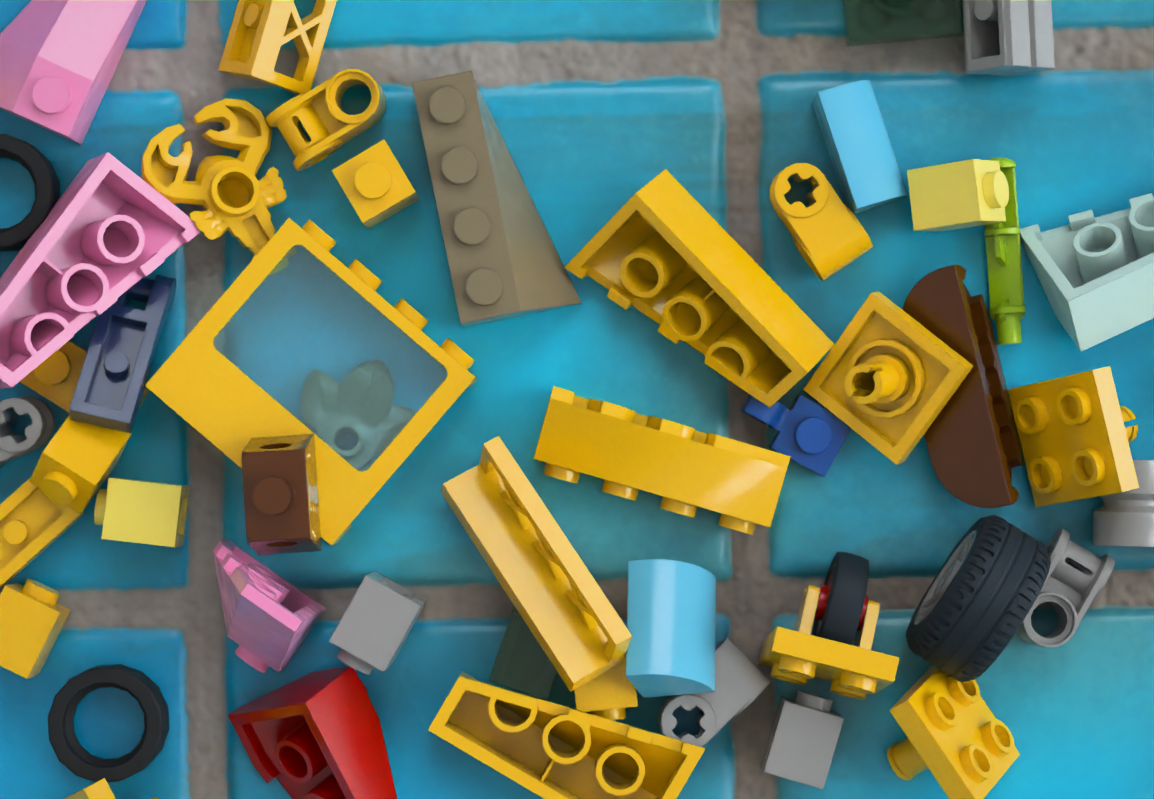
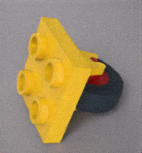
[758,552,899,700]

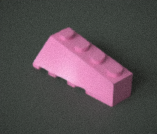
[0,152,201,389]

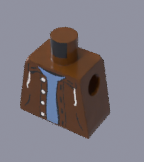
[242,434,322,555]

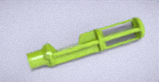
[984,157,1026,345]

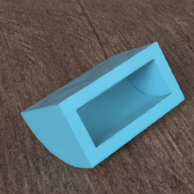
[812,80,908,214]
[626,559,716,698]

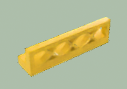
[218,0,337,95]
[441,436,632,692]

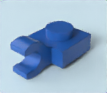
[741,394,851,477]

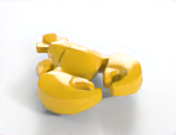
[141,98,297,277]

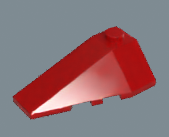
[227,666,397,799]

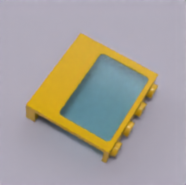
[145,218,478,546]

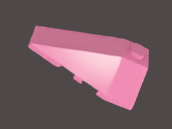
[0,0,147,145]
[213,539,326,673]

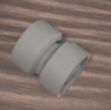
[1093,460,1154,547]

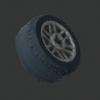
[906,515,1051,682]

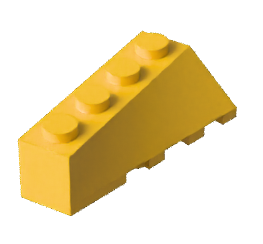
[564,169,834,408]
[533,386,791,535]
[428,671,705,799]

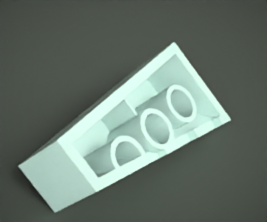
[1020,193,1154,352]

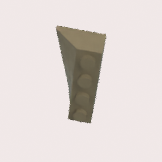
[412,70,582,328]

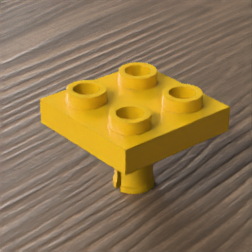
[803,291,974,465]
[1008,366,1139,507]
[887,666,1020,799]

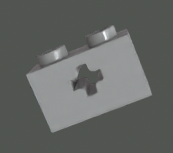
[329,571,427,675]

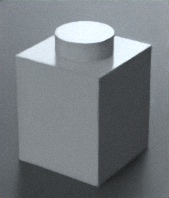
[760,690,844,790]

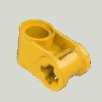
[266,69,386,171]
[769,163,873,282]

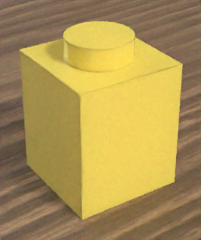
[907,159,1009,232]
[94,478,190,547]

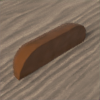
[902,265,1022,508]

